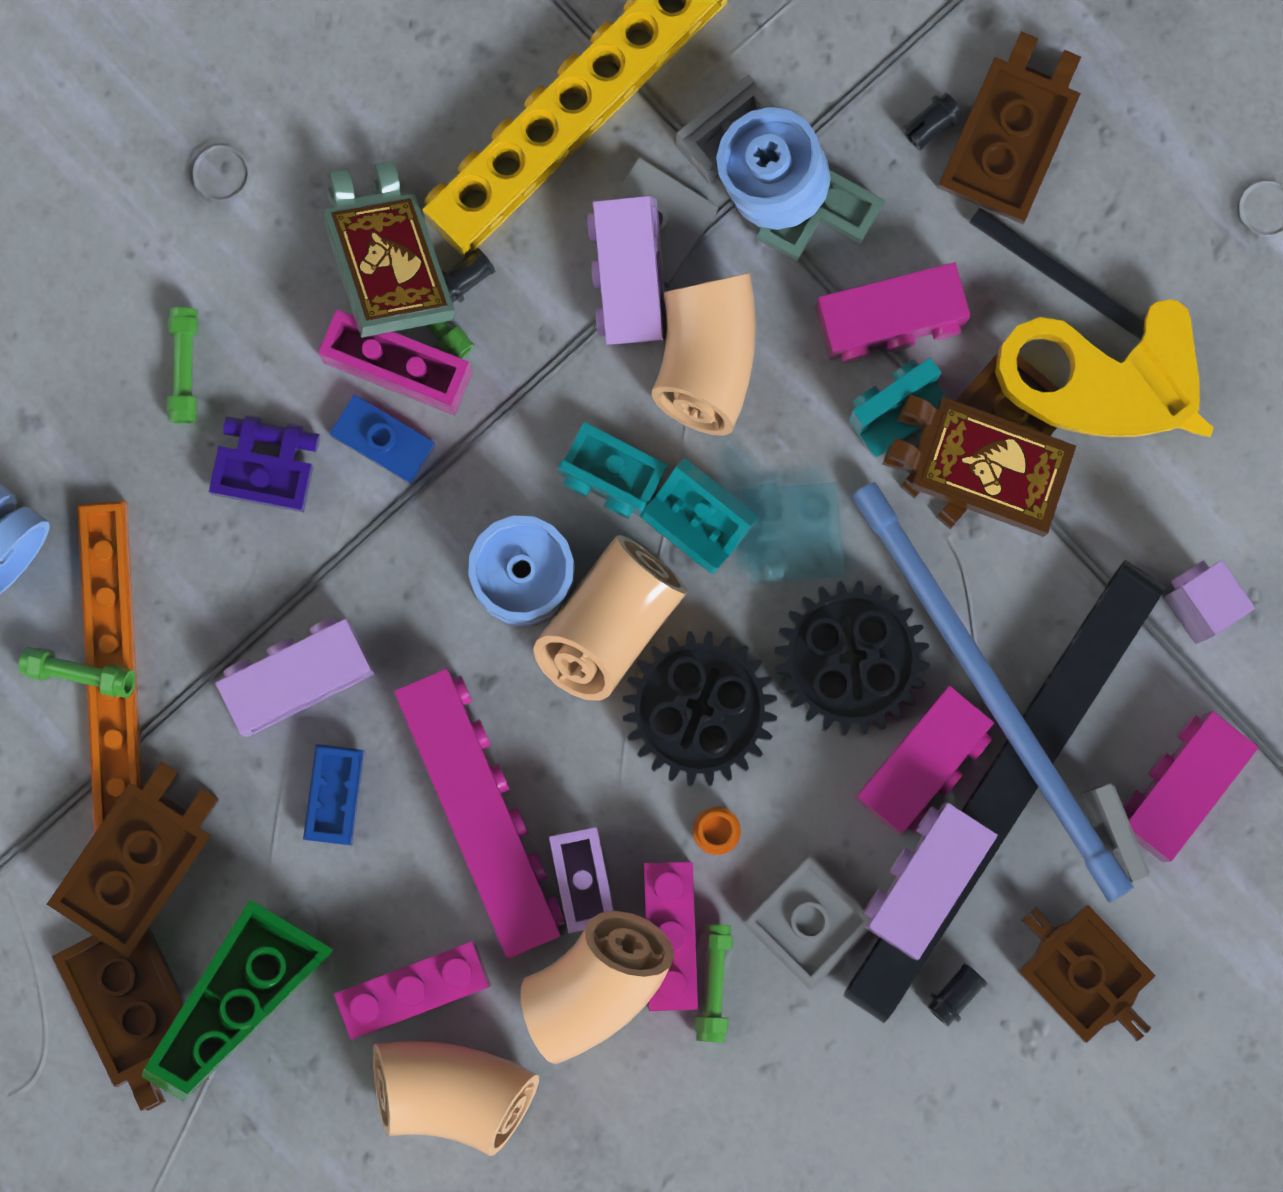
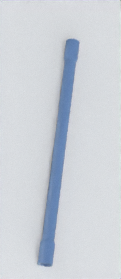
[852,482,1134,903]

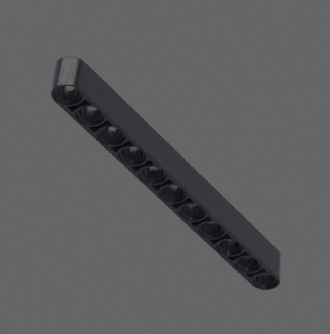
[843,560,1166,1023]

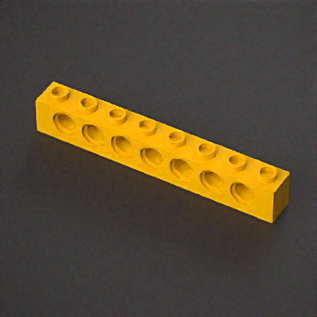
[422,0,728,259]

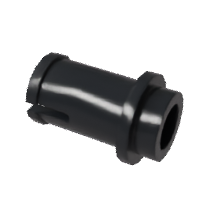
[901,92,963,151]
[441,248,496,303]
[927,963,987,1027]

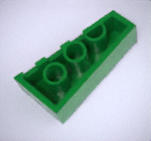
[141,900,333,1102]

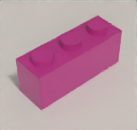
[815,262,971,364]
[318,309,473,416]
[854,686,994,835]
[1123,711,1259,862]
[644,862,698,1011]
[334,941,492,1040]

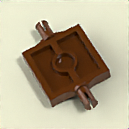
[1016,905,1156,1043]

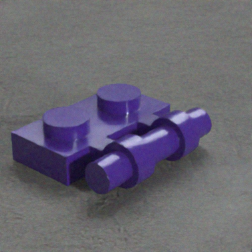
[208,415,320,513]

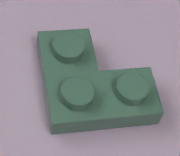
[756,170,885,262]

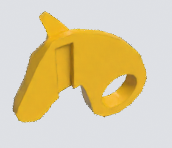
[995,299,1214,437]

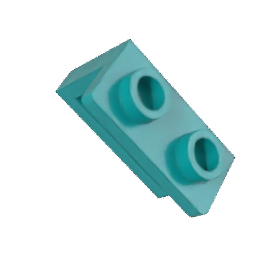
[848,357,948,458]
[557,422,668,519]
[640,458,759,574]

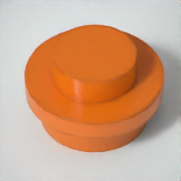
[693,807,741,855]

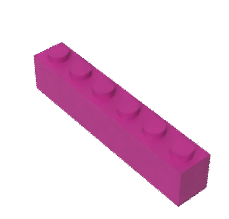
[394,668,566,959]

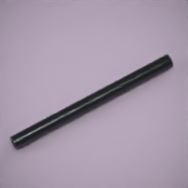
[969,208,1144,340]

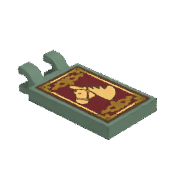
[323,161,455,338]

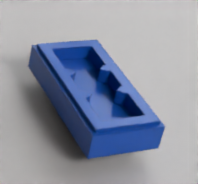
[329,394,436,485]
[303,744,365,846]

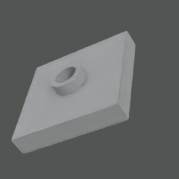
[589,158,718,288]
[1080,783,1150,882]
[741,853,870,990]

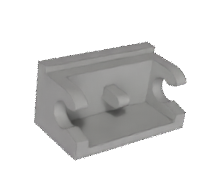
[676,74,775,184]

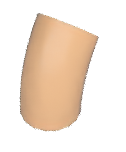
[651,273,756,436]
[533,535,688,701]
[521,911,674,1065]
[373,1041,539,1156]

